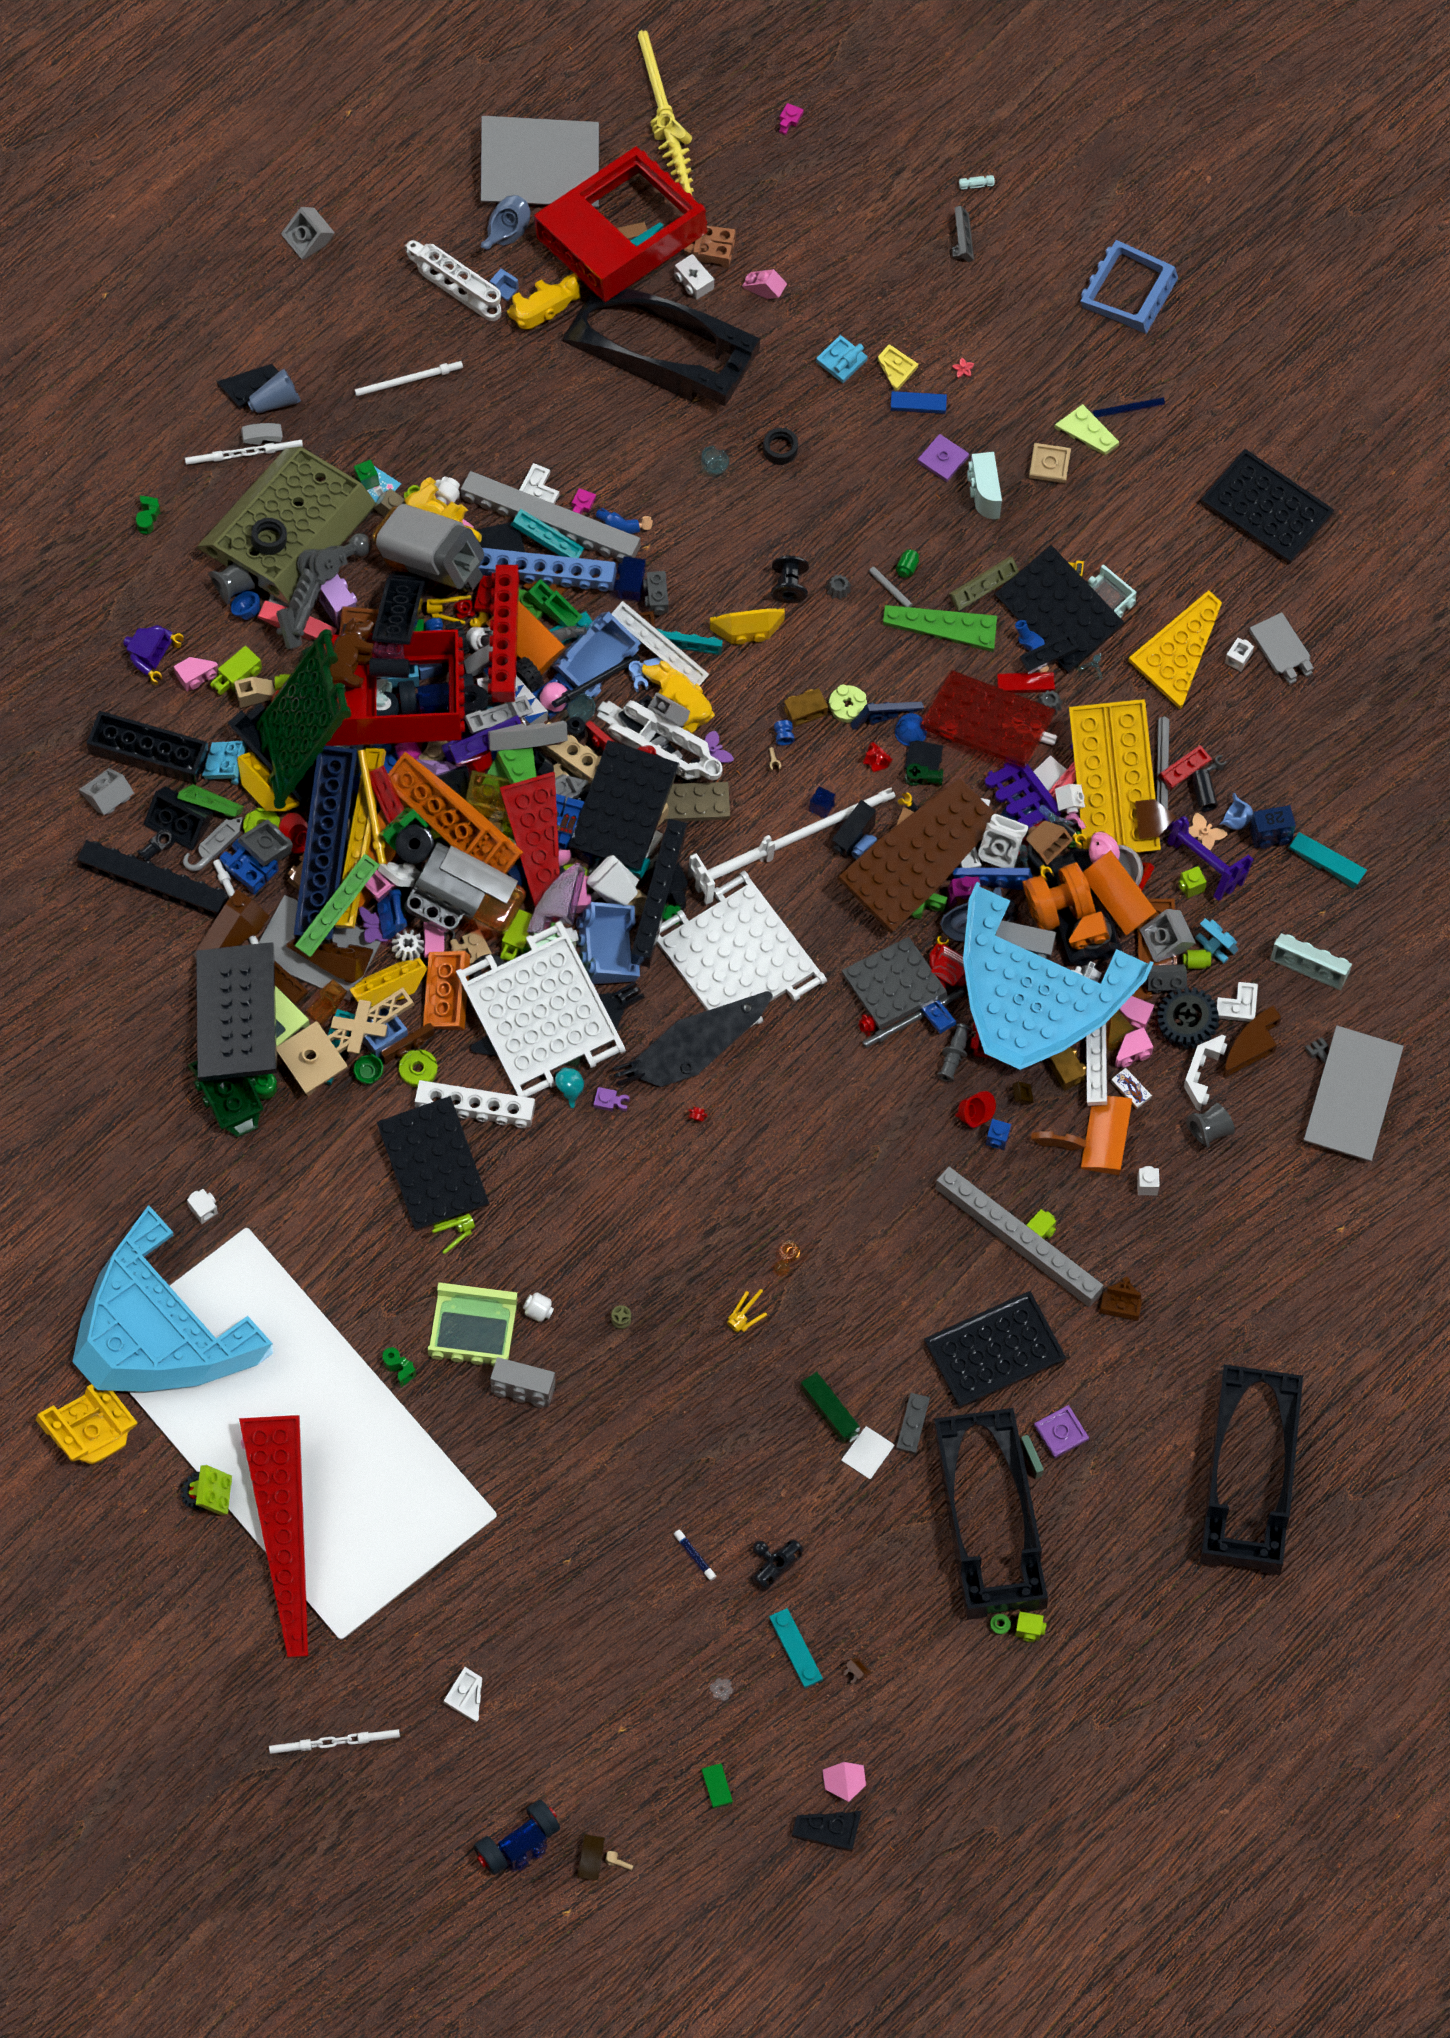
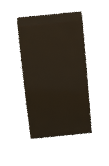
[577,1834,605,1880]

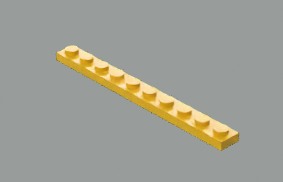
[335,748,386,929]

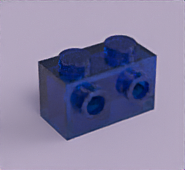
[614,556,646,601]

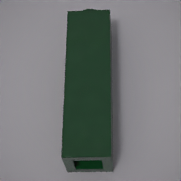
[800,1372,860,1444]

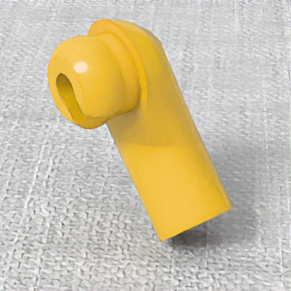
[470,612,489,627]

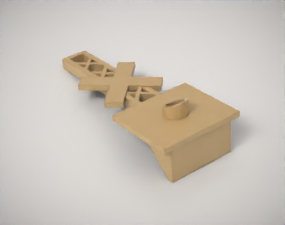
[276,988,414,1097]

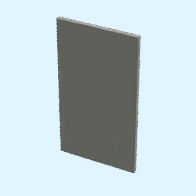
[1303,1026,1404,1162]

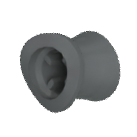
[208,562,255,605]
[1186,1103,1235,1148]

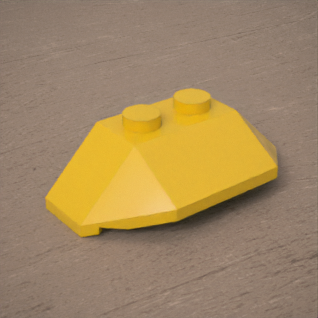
[710,608,785,644]
[237,751,300,811]
[349,958,427,1006]

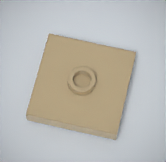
[1029,443,1071,483]

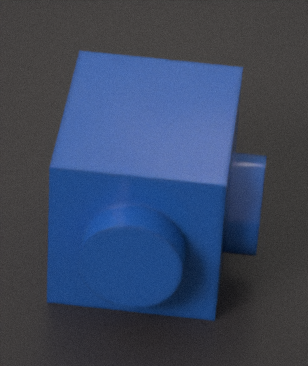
[986,1119,1011,1150]

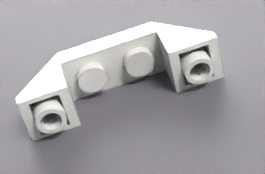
[1184,1035,1227,1111]

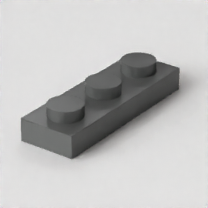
[896,1393,930,1455]

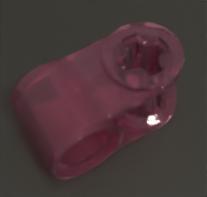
[368,641,405,659]

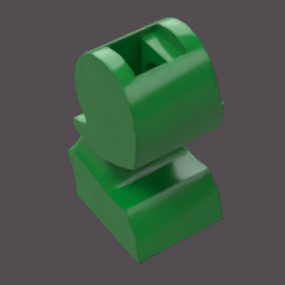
[136,495,160,535]
[383,1347,416,1388]

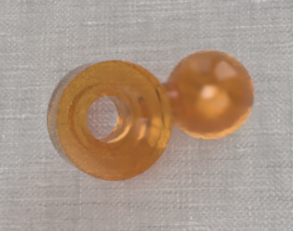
[774,1240,800,1276]

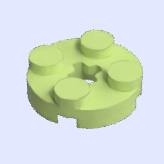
[829,685,867,723]

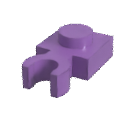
[594,1087,630,1111]

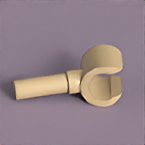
[769,747,781,772]
[606,1851,633,1871]

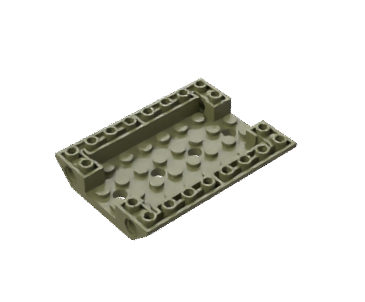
[197,447,376,605]

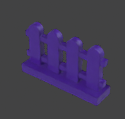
[984,753,1061,830]

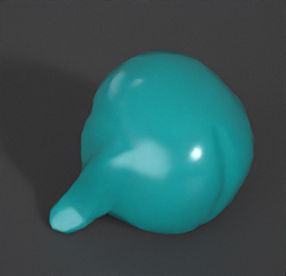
[555,1068,584,1108]

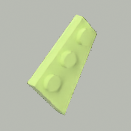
[1055,404,1119,456]

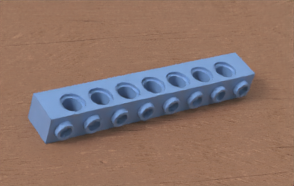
[478,548,617,591]

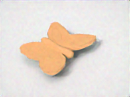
[1189,813,1228,850]

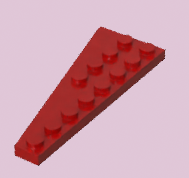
[499,772,562,931]

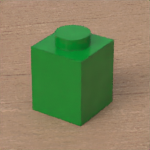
[354,459,380,490]

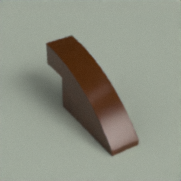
[1223,1005,1281,1078]

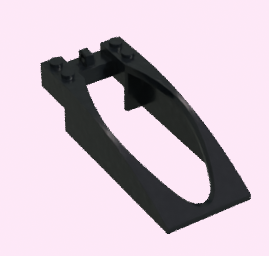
[563,288,760,406]
[1200,1364,1303,1575]
[934,1408,1048,1620]

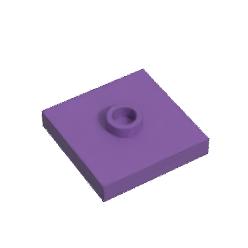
[917,434,969,482]
[1034,1405,1089,1459]

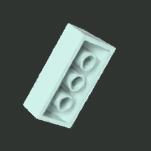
[1270,933,1352,991]

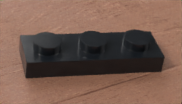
[1020,632,1079,675]

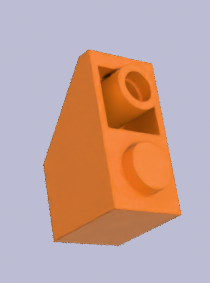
[1069,912,1110,950]

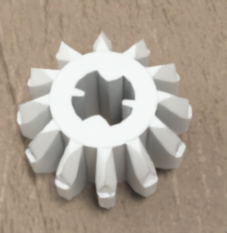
[392,929,424,962]

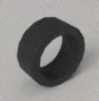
[763,428,798,465]
[251,518,287,555]

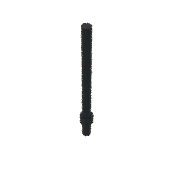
[552,654,640,708]

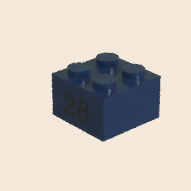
[1249,805,1296,849]

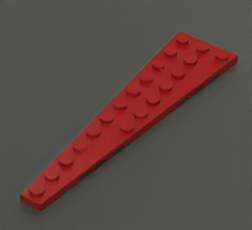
[239,1415,309,1658]

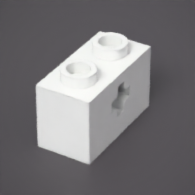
[674,254,714,300]

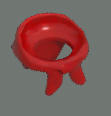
[863,742,893,772]

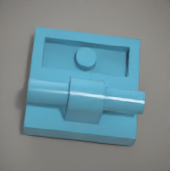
[816,335,868,383]
[202,741,248,785]
[1195,918,1239,964]

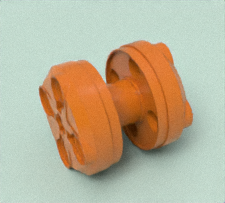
[1022,862,1096,931]

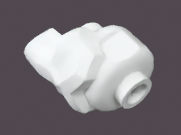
[435,476,460,505]
[466,627,493,651]

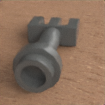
[1305,1037,1329,1063]

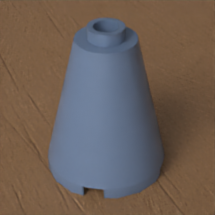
[248,369,301,414]

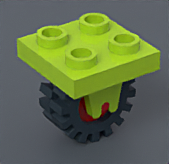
[181,1465,232,1515]

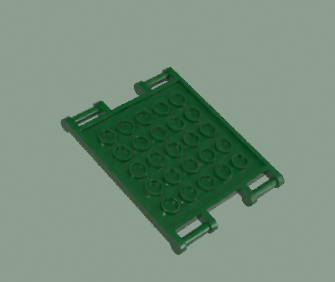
[256,629,351,809]

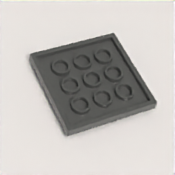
[842,937,947,1030]

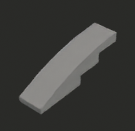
[488,721,568,751]

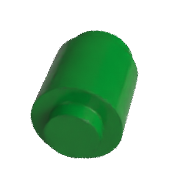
[895,549,919,578]

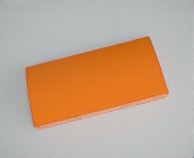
[486,601,566,675]
[1083,850,1157,936]
[423,951,470,1030]
[1081,1096,1132,1176]

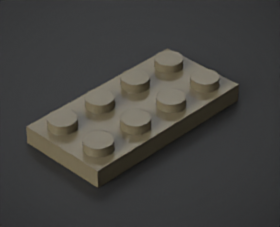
[663,782,730,822]

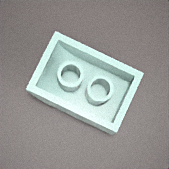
[967,452,1002,519]

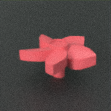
[952,358,974,378]

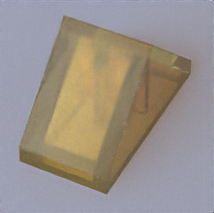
[1107,1011,1134,1051]

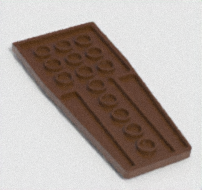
[837,779,996,933]

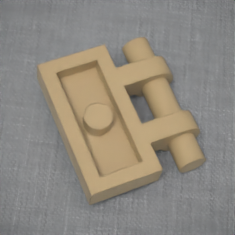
[450,929,492,970]

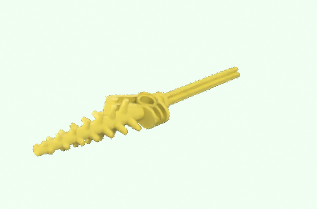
[638,30,695,200]

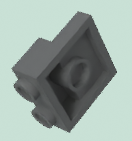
[238,819,293,867]

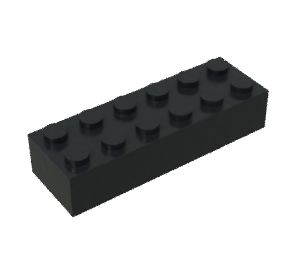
[86,710,209,784]

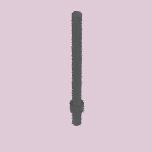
[862,988,965,1048]

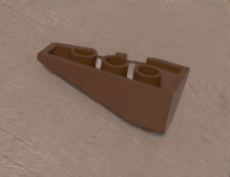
[193,889,271,958]
[286,938,373,983]

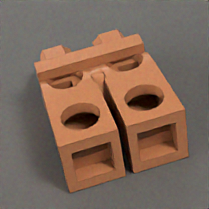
[684,226,736,269]

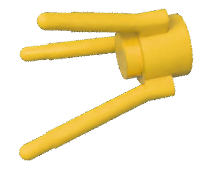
[427,595,471,624]
[727,1289,767,1333]

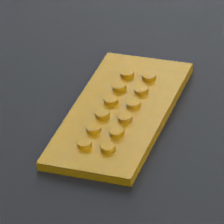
[1069,699,1161,853]

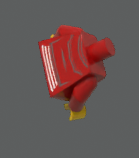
[929,936,967,988]

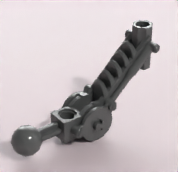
[276,533,372,649]

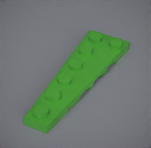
[883,605,997,652]

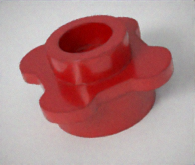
[454,600,475,619]
[859,1014,876,1037]
[688,1107,708,1122]

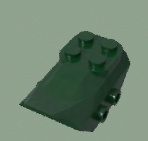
[188,1060,264,1137]

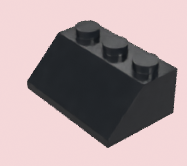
[143,786,214,850]

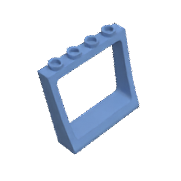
[1081,240,1178,334]

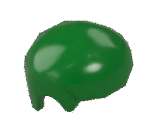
[353,1054,384,1084]

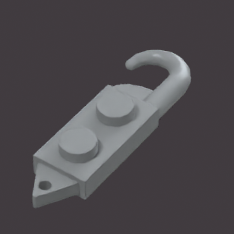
[183,817,243,871]

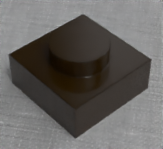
[1012,1081,1034,1105]

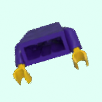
[124,625,184,685]

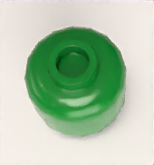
[254,1074,277,1100]

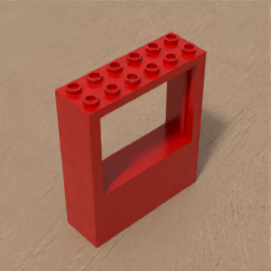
[534,146,707,302]
[324,629,465,746]

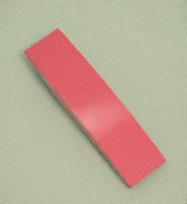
[257,600,337,641]

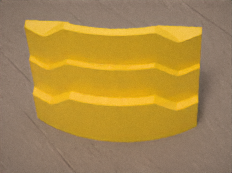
[36,1384,138,1465]

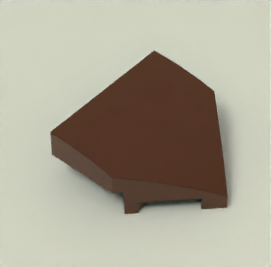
[1135,799,1177,840]
[1099,1276,1142,1321]

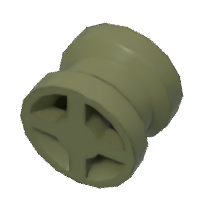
[611,1306,631,1329]

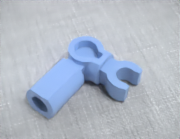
[629,657,663,692]

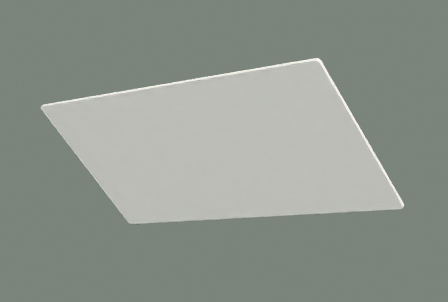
[128,1228,497,1640]

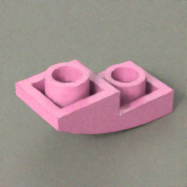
[423,922,444,957]

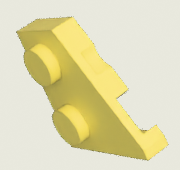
[878,344,918,392]

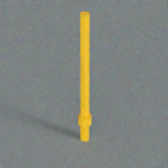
[357,750,386,864]

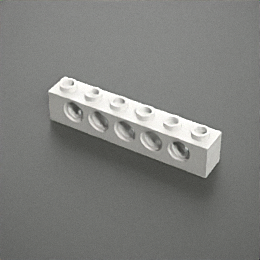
[415,1080,535,1128]

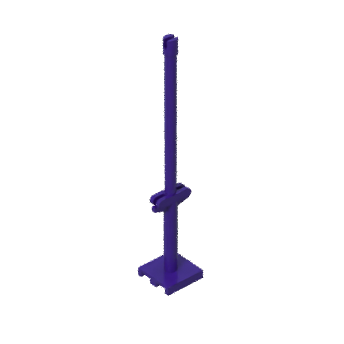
[1070,743,1254,901]

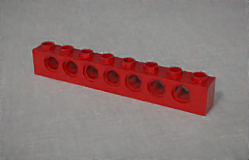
[488,565,519,702]

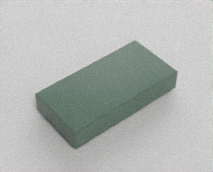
[1020,1435,1044,1479]

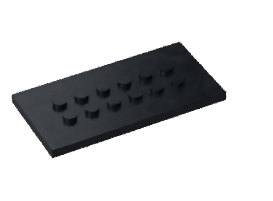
[196,942,277,1082]

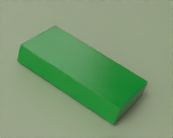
[702,1763,733,1809]

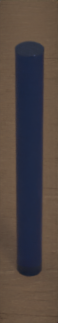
[1092,397,1165,418]

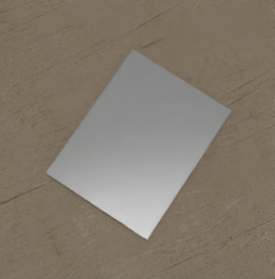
[481,116,599,208]

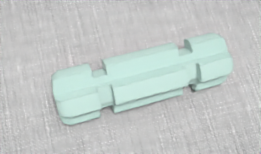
[959,175,995,189]

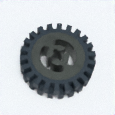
[1158,987,1219,1049]

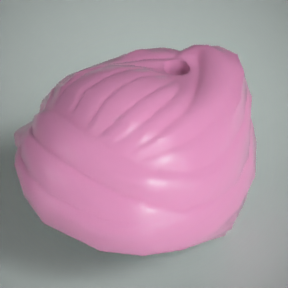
[1089,832,1120,863]

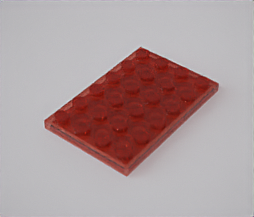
[921,670,1056,768]

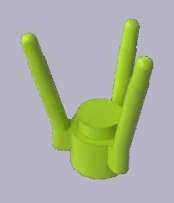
[432,1214,475,1254]

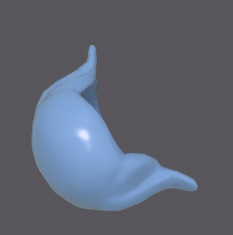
[1219,793,1253,830]

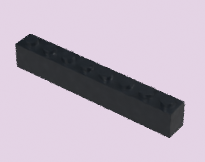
[631,819,687,968]
[77,840,228,919]

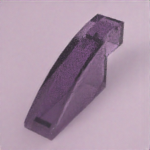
[527,863,586,936]

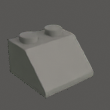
[281,207,335,259]
[79,768,134,815]
[1140,909,1196,962]

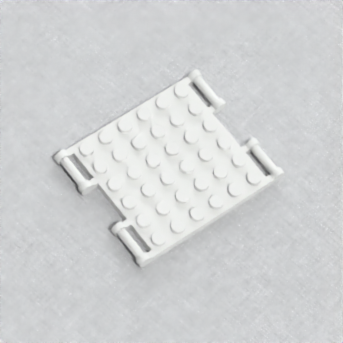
[657,870,827,1027]
[456,921,626,1097]

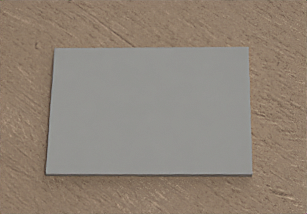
[258,895,382,1002]

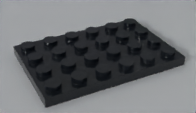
[1200,449,1335,564]
[995,545,1125,674]
[568,740,680,871]
[377,1096,490,1231]
[924,1291,1066,1409]

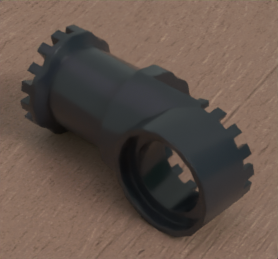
[137,830,175,862]

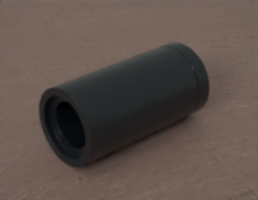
[369,658,410,678]
[1191,769,1218,812]

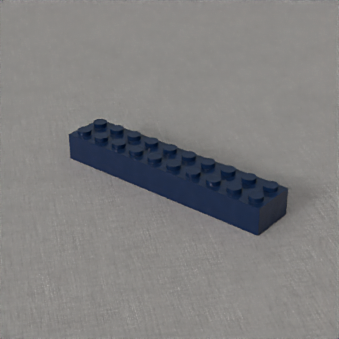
[294,745,358,942]

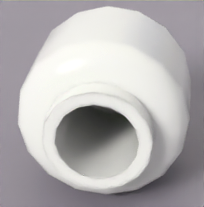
[523,1293,554,1322]

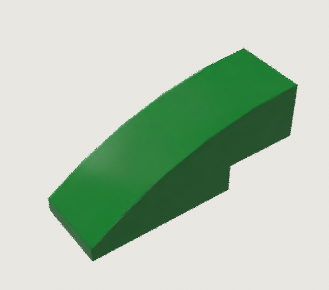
[525,579,583,627]

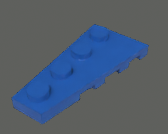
[953,868,1033,890]

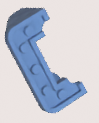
[552,612,641,698]

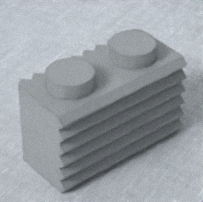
[648,693,690,727]

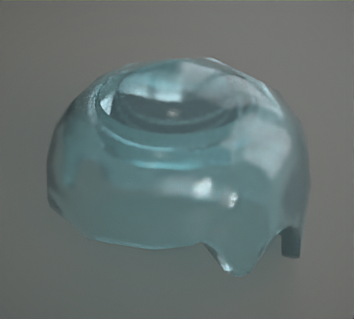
[701,446,729,475]
[567,693,596,722]

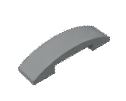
[465,695,533,734]

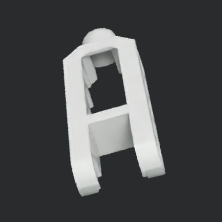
[405,240,501,321]
[607,700,722,780]

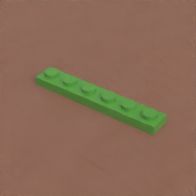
[295,854,380,957]

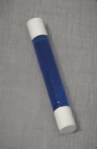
[674,1530,717,1581]

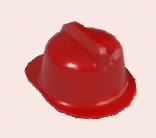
[458,749,492,775]
[279,813,308,854]
[955,1091,996,1128]

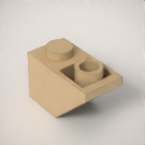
[234,677,275,708]

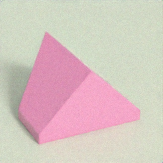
[364,870,398,903]
[823,1762,866,1802]

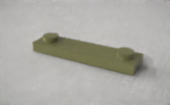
[949,556,1019,611]

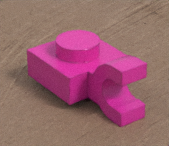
[779,103,804,135]
[572,488,596,515]

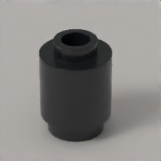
[567,717,585,742]

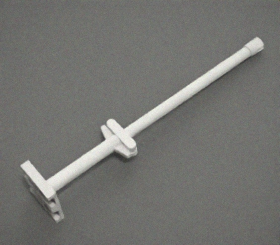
[687,787,895,905]

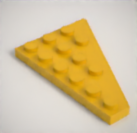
[1128,590,1222,709]

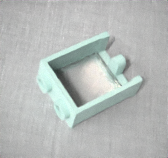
[1088,564,1137,618]

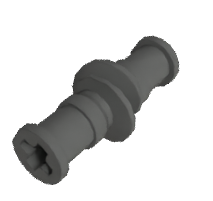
[937,1024,972,1083]

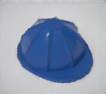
[231,591,260,620]
[895,713,927,747]

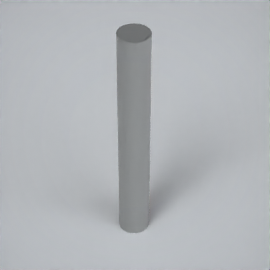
[869,566,912,607]

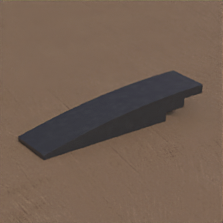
[372,571,429,645]

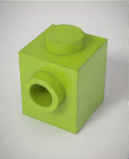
[1178,866,1207,898]
[1026,1209,1056,1239]
[1015,1612,1046,1642]

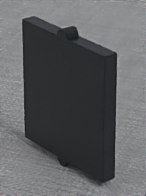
[905,740,943,770]

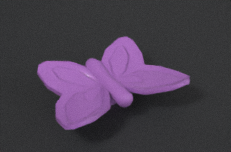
[705,731,734,763]
[359,907,388,943]

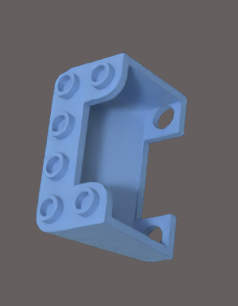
[576,902,640,984]

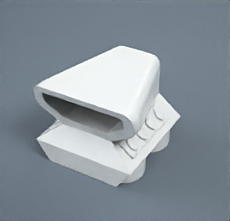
[978,814,1028,868]
[587,855,639,906]

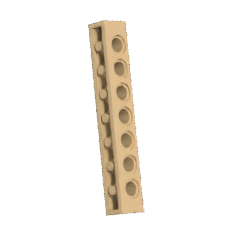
[536,722,669,829]

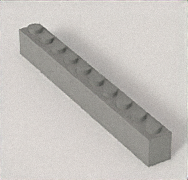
[461,471,641,565]
[935,1167,1103,1307]

